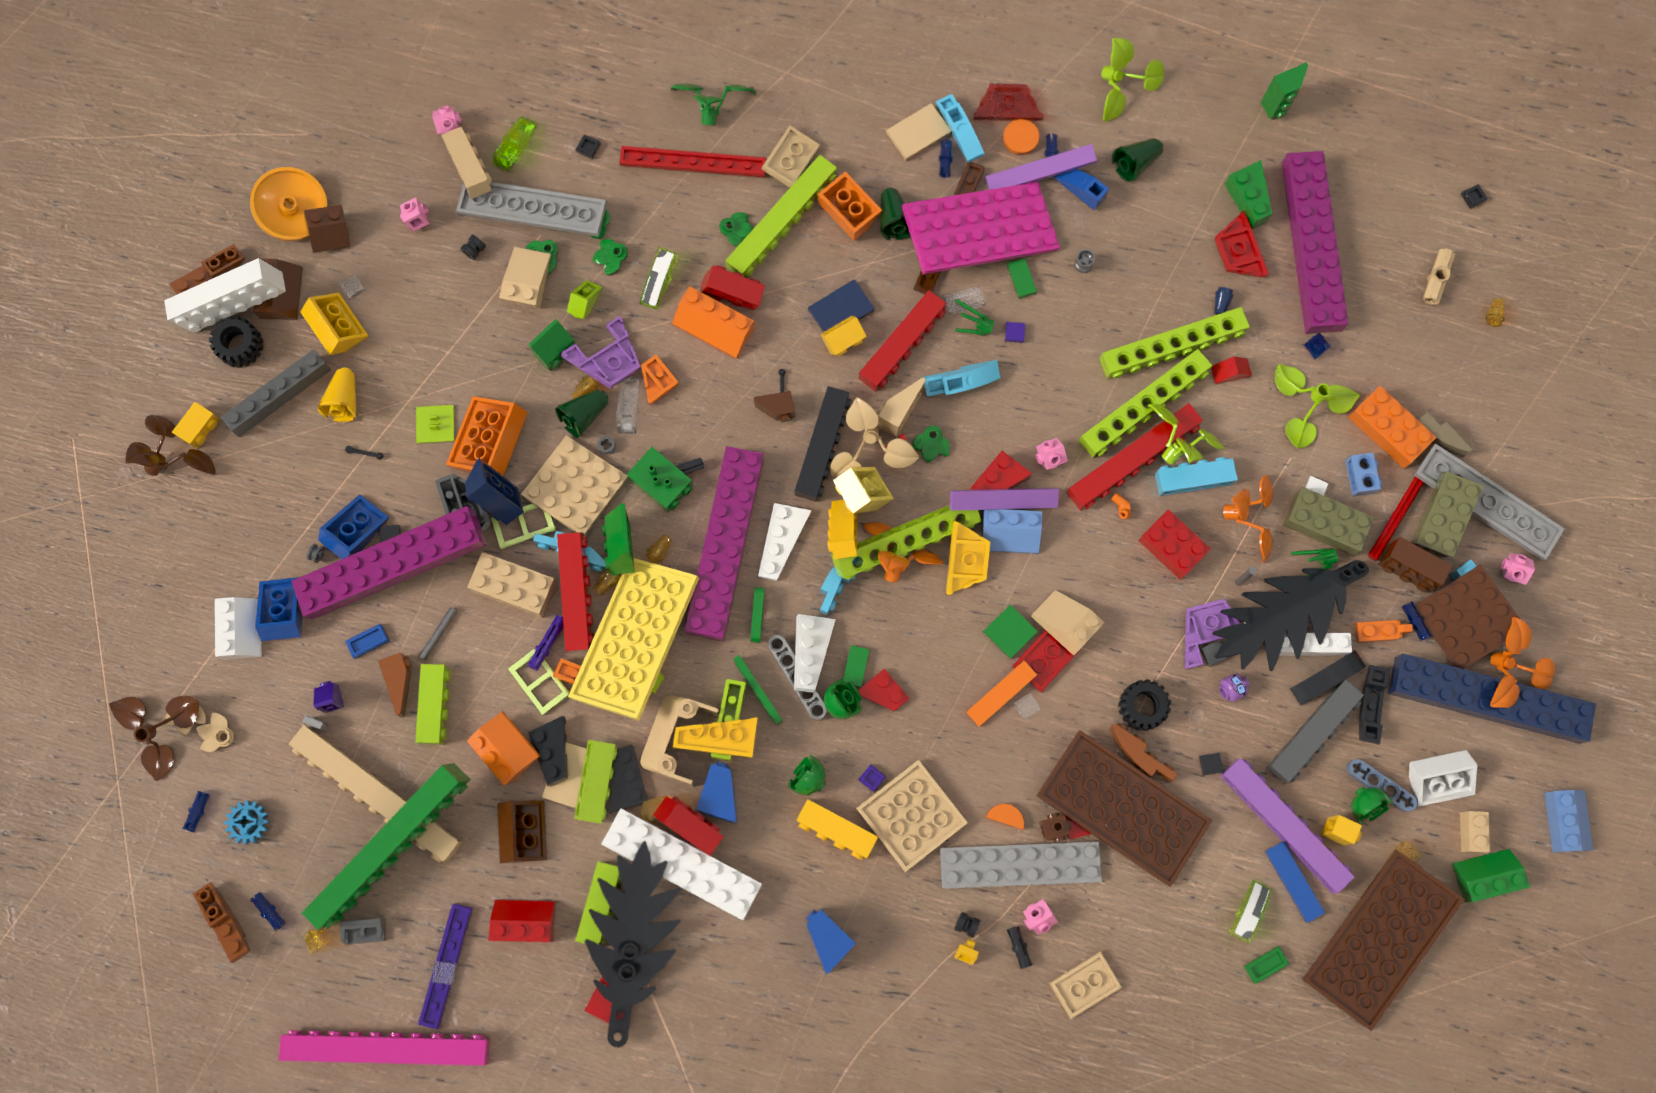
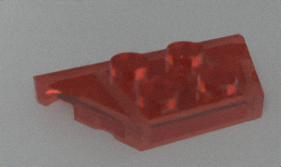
[973,83,1043,121]

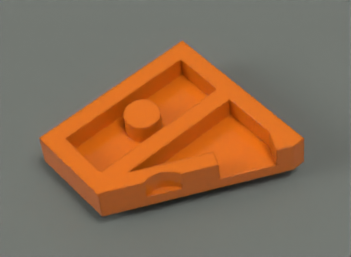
[641,354,679,406]

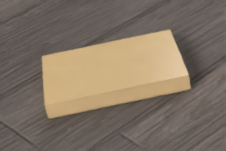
[886,103,951,161]
[762,125,820,187]
[542,742,586,808]
[1049,951,1122,1019]

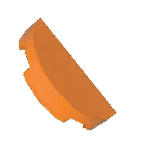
[985,804,1024,830]

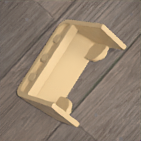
[640,695,720,787]

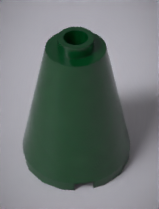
[1112,138,1163,182]
[880,188,911,240]
[555,389,609,438]

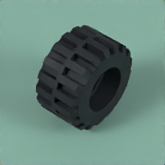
[209,316,263,368]
[1118,679,1171,731]

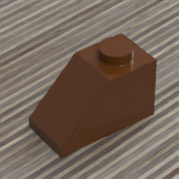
[754,391,795,422]

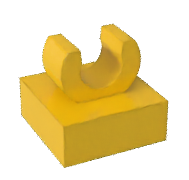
[954,939,979,965]

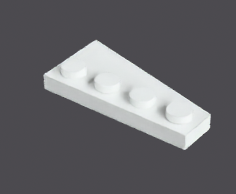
[758,503,811,581]
[794,614,836,693]

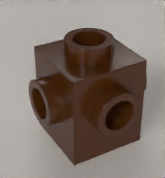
[1039,812,1072,843]

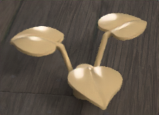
[830,397,919,479]

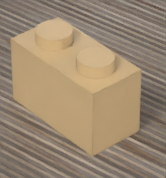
[1460,811,1490,854]

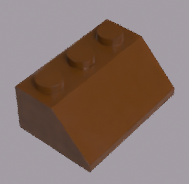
[253,258,303,320]
[497,800,547,864]

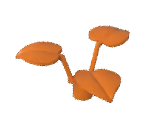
[1223,475,1273,563]
[863,522,944,583]
[1490,617,1555,708]

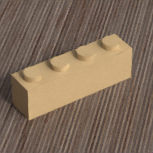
[441,127,492,199]

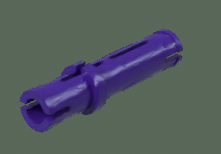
[527,615,563,671]

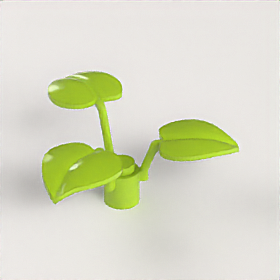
[1101,38,1165,122]
[1275,364,1360,448]
[1147,404,1225,465]

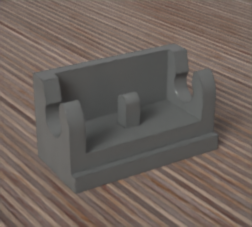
[339,918,386,945]

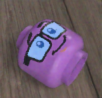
[1219,673,1250,702]

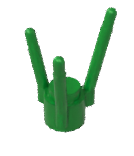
[955,299,994,336]
[1291,548,1338,576]

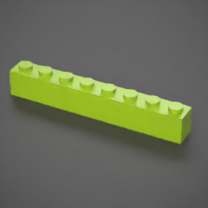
[725,155,837,278]

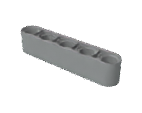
[769,635,826,721]

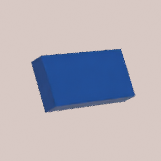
[345,624,390,659]

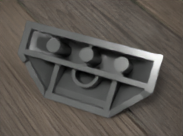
[435,474,491,533]

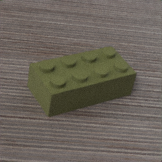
[1411,471,1484,557]
[1283,487,1374,556]

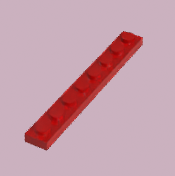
[619,146,766,178]

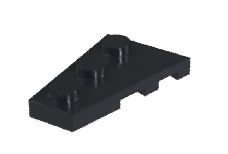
[528,716,568,787]
[609,745,648,813]

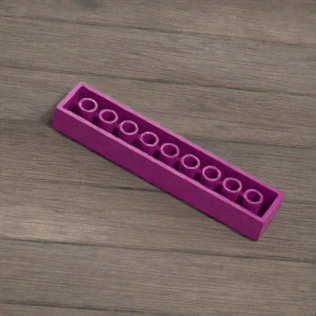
[1282,151,1349,334]
[685,446,764,642]
[291,506,487,619]

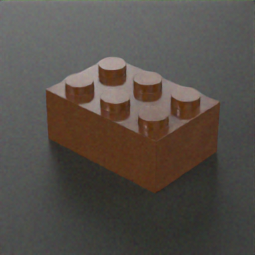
[1378,537,1453,593]

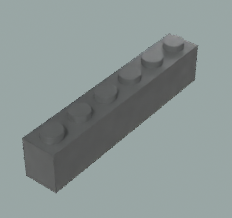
[221,349,331,437]
[1266,679,1364,784]

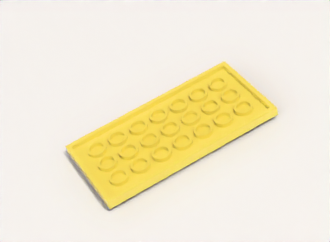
[568,558,699,720]

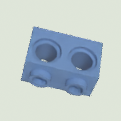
[1345,453,1382,497]

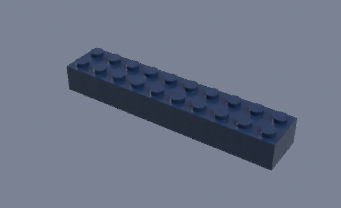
[1388,653,1596,744]

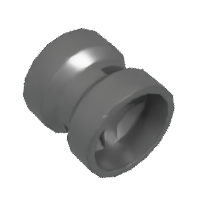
[1074,249,1095,273]

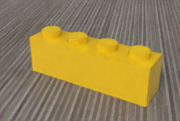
[827,499,857,559]
[796,799,878,860]

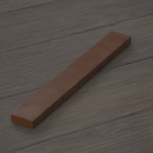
[913,162,985,294]

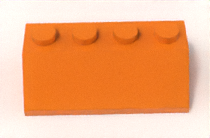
[672,286,755,359]

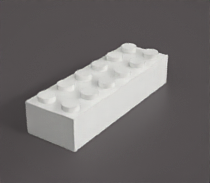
[164,258,286,333]

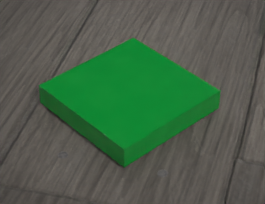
[983,605,1038,659]

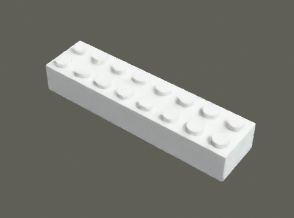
[602,809,763,920]

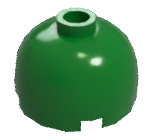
[824,679,862,720]
[788,755,826,796]
[1351,787,1393,824]

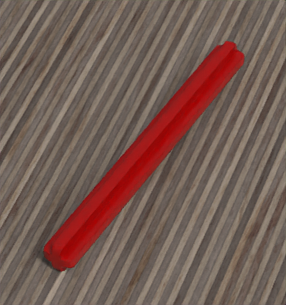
[1368,477,1424,561]

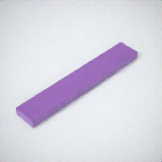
[986,144,1097,190]
[949,488,1059,511]

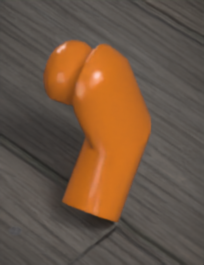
[1111,492,1131,519]

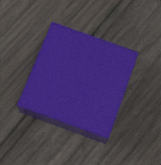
[1005,322,1025,343]
[858,764,886,793]

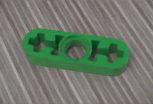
[750,587,765,643]

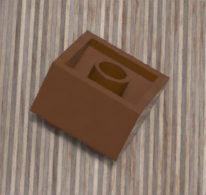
[304,205,350,253]

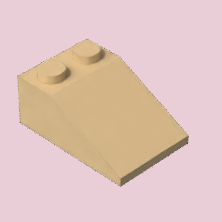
[499,247,551,309]
[877,378,926,438]
[1031,590,1105,655]

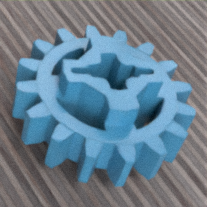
[224,800,270,845]

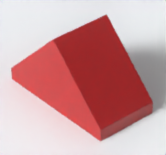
[1211,356,1252,385]

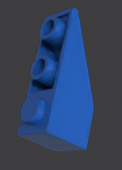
[1052,169,1109,210]

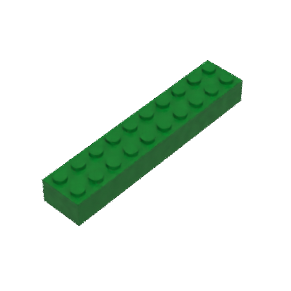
[302,763,471,930]

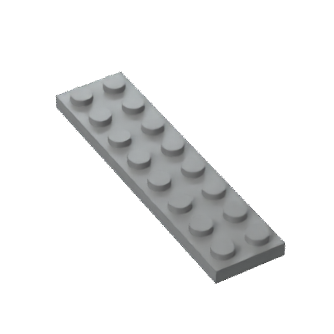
[456,182,607,237]
[1414,443,1565,561]
[940,842,1102,889]

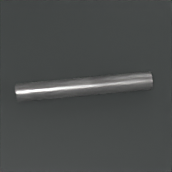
[1235,567,1257,586]
[419,607,457,660]

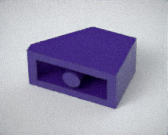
[313,681,344,713]

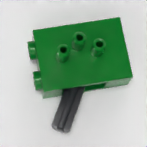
[627,447,704,512]

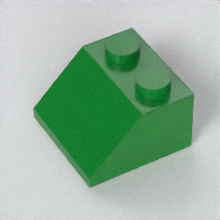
[528,319,576,371]

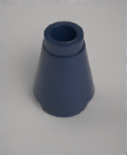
[1214,287,1234,315]

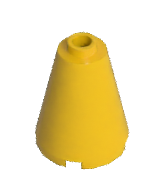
[317,368,357,422]

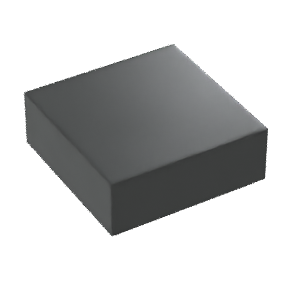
[1200,641,1227,667]

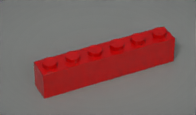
[858,290,946,392]
[557,532,594,651]

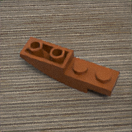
[169,244,245,295]
[1109,723,1177,782]
[193,882,251,963]

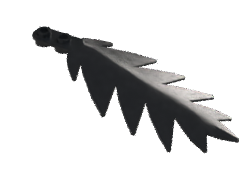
[1212,560,1369,671]
[585,841,681,1048]

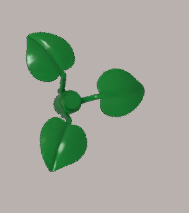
[671,84,756,125]

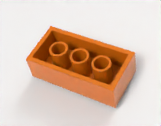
[1348,386,1437,469]

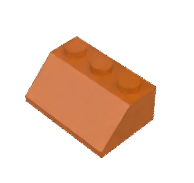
[818,171,882,241]
[467,711,540,786]

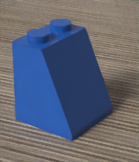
[696,762,738,824]
[806,909,856,974]

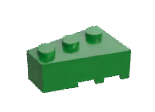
[1224,160,1272,229]

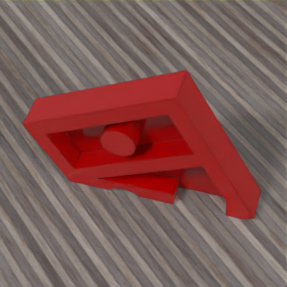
[858,669,909,711]

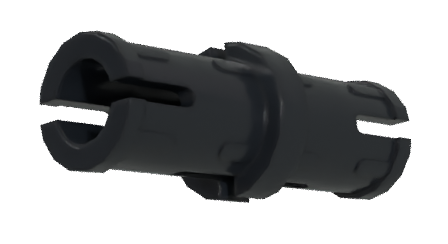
[1007,926,1033,969]

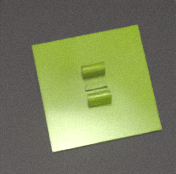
[416,405,455,444]

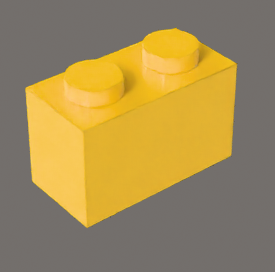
[820,316,867,356]
[172,402,219,449]
[1321,815,1362,846]

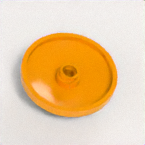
[250,167,327,241]

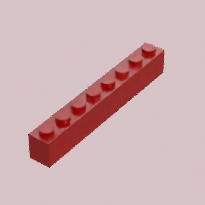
[1066,403,1203,510]

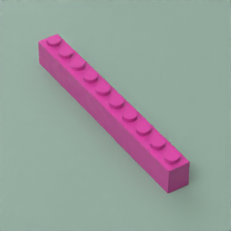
[279,1030,490,1066]

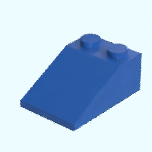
[318,494,389,559]
[255,577,302,641]

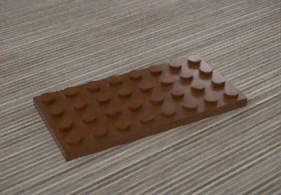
[1036,730,1212,887]
[1302,849,1465,1031]

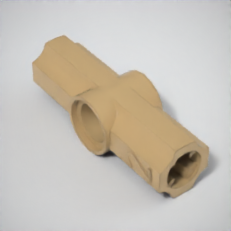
[1422,248,1455,305]

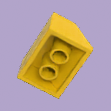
[300,293,368,355]

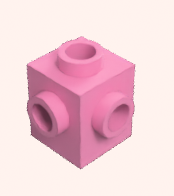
[432,106,462,134]
[400,197,429,232]
[1036,438,1068,470]
[1501,553,1535,585]
[1023,899,1058,935]

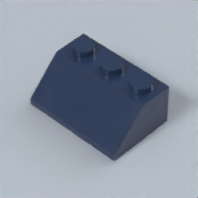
[465,458,524,525]

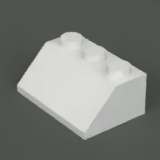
[215,597,262,660]
[1409,750,1477,807]

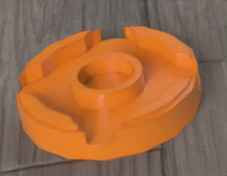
[1003,119,1040,155]

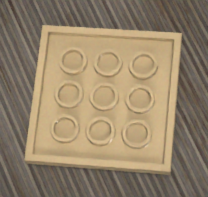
[521,435,628,536]
[856,760,968,872]

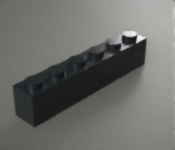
[795,386,852,502]

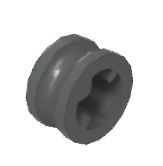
[598,436,616,454]
[307,544,324,563]

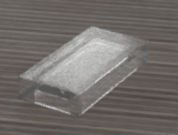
[944,286,985,315]

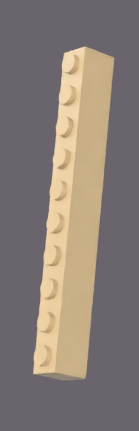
[289,725,463,863]

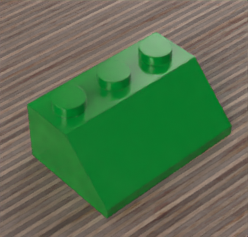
[1260,62,1308,120]
[602,503,635,575]
[1452,849,1530,903]

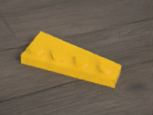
[673,717,758,758]

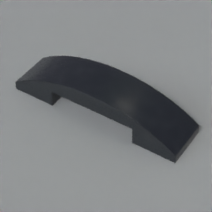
[1290,650,1366,706]
[1359,665,1390,745]

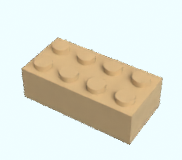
[467,552,557,618]

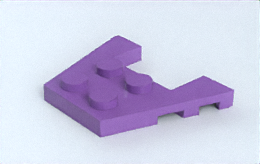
[561,316,641,389]
[1185,599,1240,670]

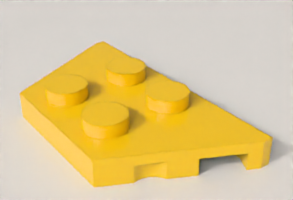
[946,521,990,595]

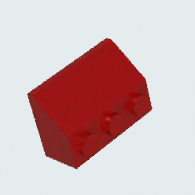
[488,900,555,942]

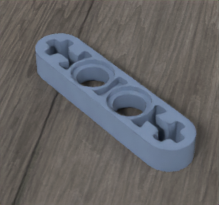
[1346,759,1417,812]

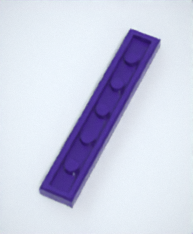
[418,903,473,1030]

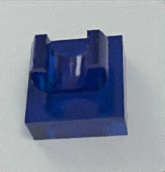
[1304,333,1331,359]

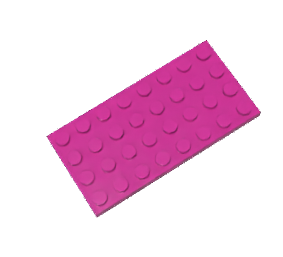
[902,182,1060,274]

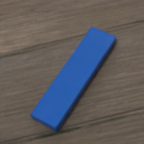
[1265,842,1325,923]

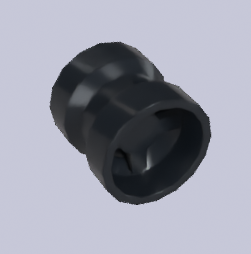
[460,234,486,261]
[954,912,980,938]

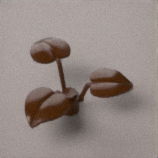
[125,415,216,476]
[109,695,199,781]

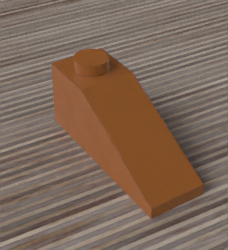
[378,652,412,718]

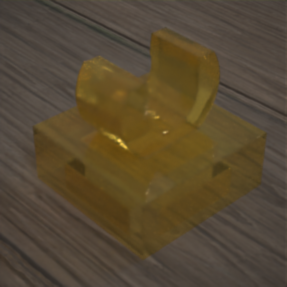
[303,929,329,955]

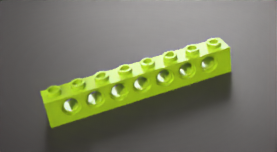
[1099,307,1250,379]
[1079,349,1212,458]
[831,505,981,579]

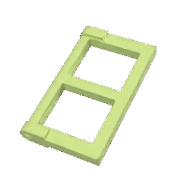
[491,504,556,550]
[508,649,570,715]

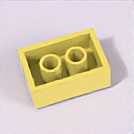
[833,467,894,513]

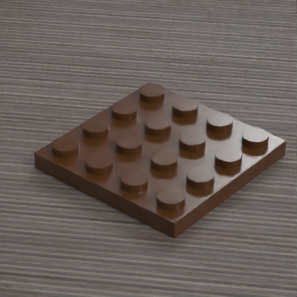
[1412,564,1520,669]

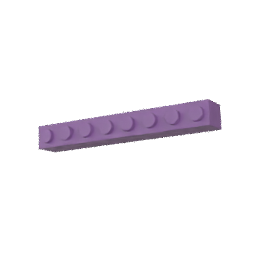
[1219,758,1354,894]

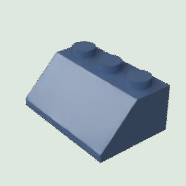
[982,509,1042,554]
[1544,790,1593,852]

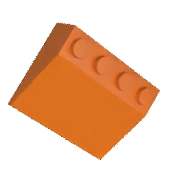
[446,396,528,476]

